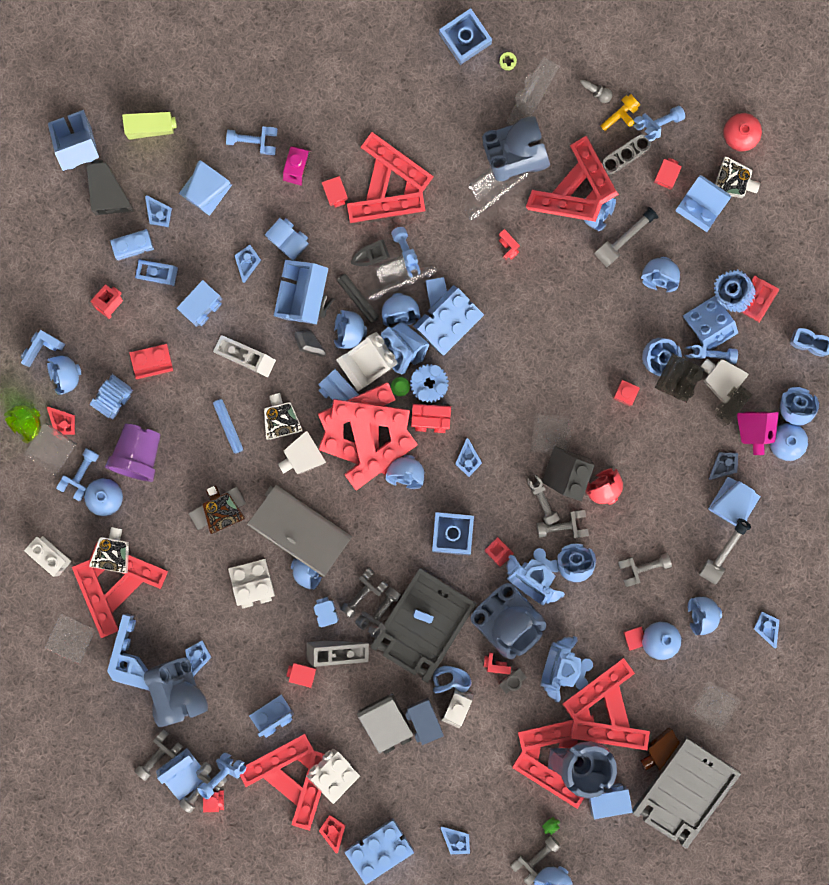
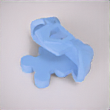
[506,548,565,605]
[541,636,593,703]

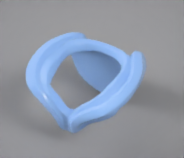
[433,666,472,693]

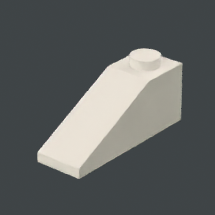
[213,335,276,377]

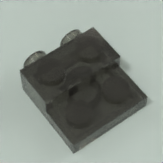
[655,354,704,403]
[715,385,752,426]

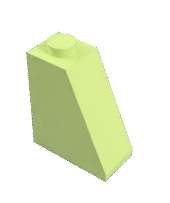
[122,112,177,139]

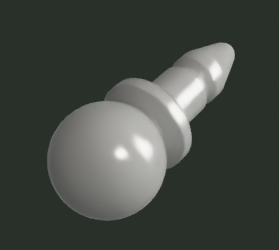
[580,80,612,103]

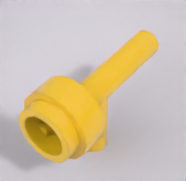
[600,94,640,131]

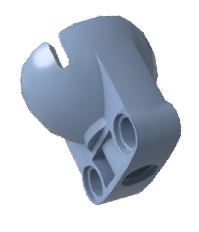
[482,116,550,181]
[471,583,546,659]
[144,658,208,727]
[548,741,617,798]

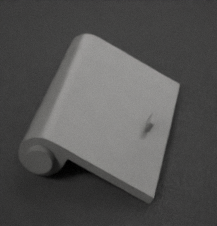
[247,485,352,577]

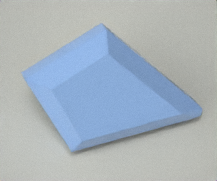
[145,195,172,227]
[234,245,261,283]
[455,438,482,477]
[754,612,779,648]
[185,641,211,677]
[441,826,470,855]

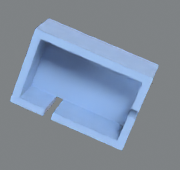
[48,110,99,171]
[274,260,328,324]
[413,286,484,356]
[344,819,414,885]

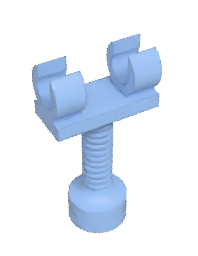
[633,106,685,141]
[226,126,278,155]
[391,227,421,278]
[684,345,738,364]
[56,448,99,501]
[197,753,247,799]

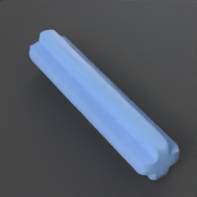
[213,399,243,454]

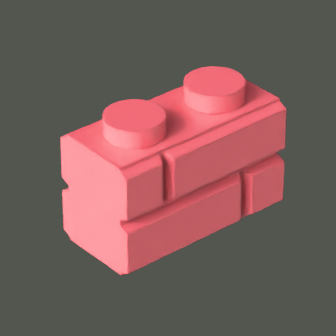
[411,404,451,433]

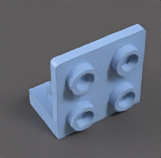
[675,175,731,232]
[683,296,738,350]
[21,330,65,367]
[249,694,294,738]
[156,748,209,800]

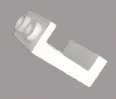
[337,332,398,391]
[24,536,72,577]

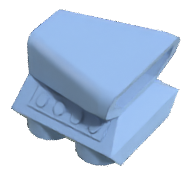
[179,160,232,216]
[380,322,429,374]
[708,477,761,526]

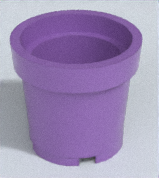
[105,424,161,482]

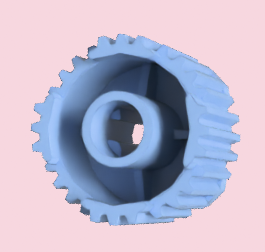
[714,269,756,313]
[410,364,449,403]
[90,374,133,419]

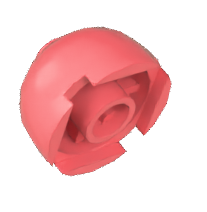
[723,113,762,152]
[585,468,623,505]

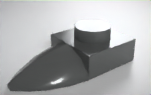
[351,240,390,266]

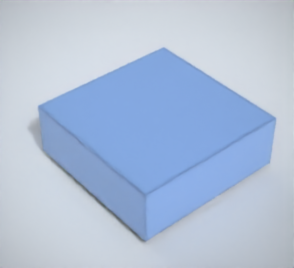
[412,609,434,623]

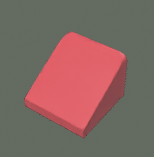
[484,537,514,567]
[623,626,644,651]

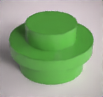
[391,377,410,396]
[542,817,560,835]

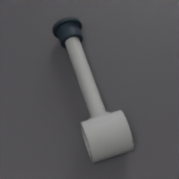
[594,207,659,268]
[699,518,751,585]

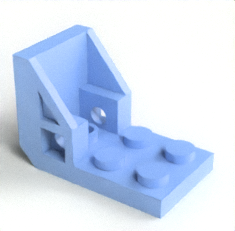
[107,614,150,691]

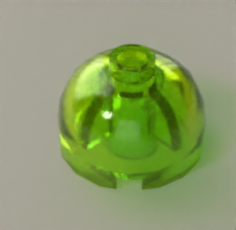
[4,405,41,444]

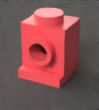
[90,284,123,319]
[203,790,224,812]

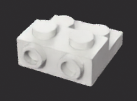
[228,559,275,609]
[306,749,360,804]

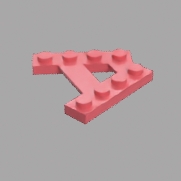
[347,132,434,223]
[526,136,619,222]
[317,382,396,475]
[330,399,418,491]
[72,542,168,638]
[562,658,650,751]
[512,715,595,809]
[240,734,325,831]

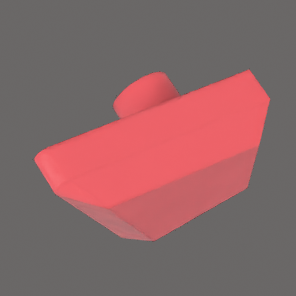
[47,407,75,435]
[319,815,346,853]

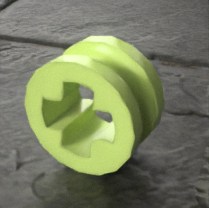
[499,52,517,70]

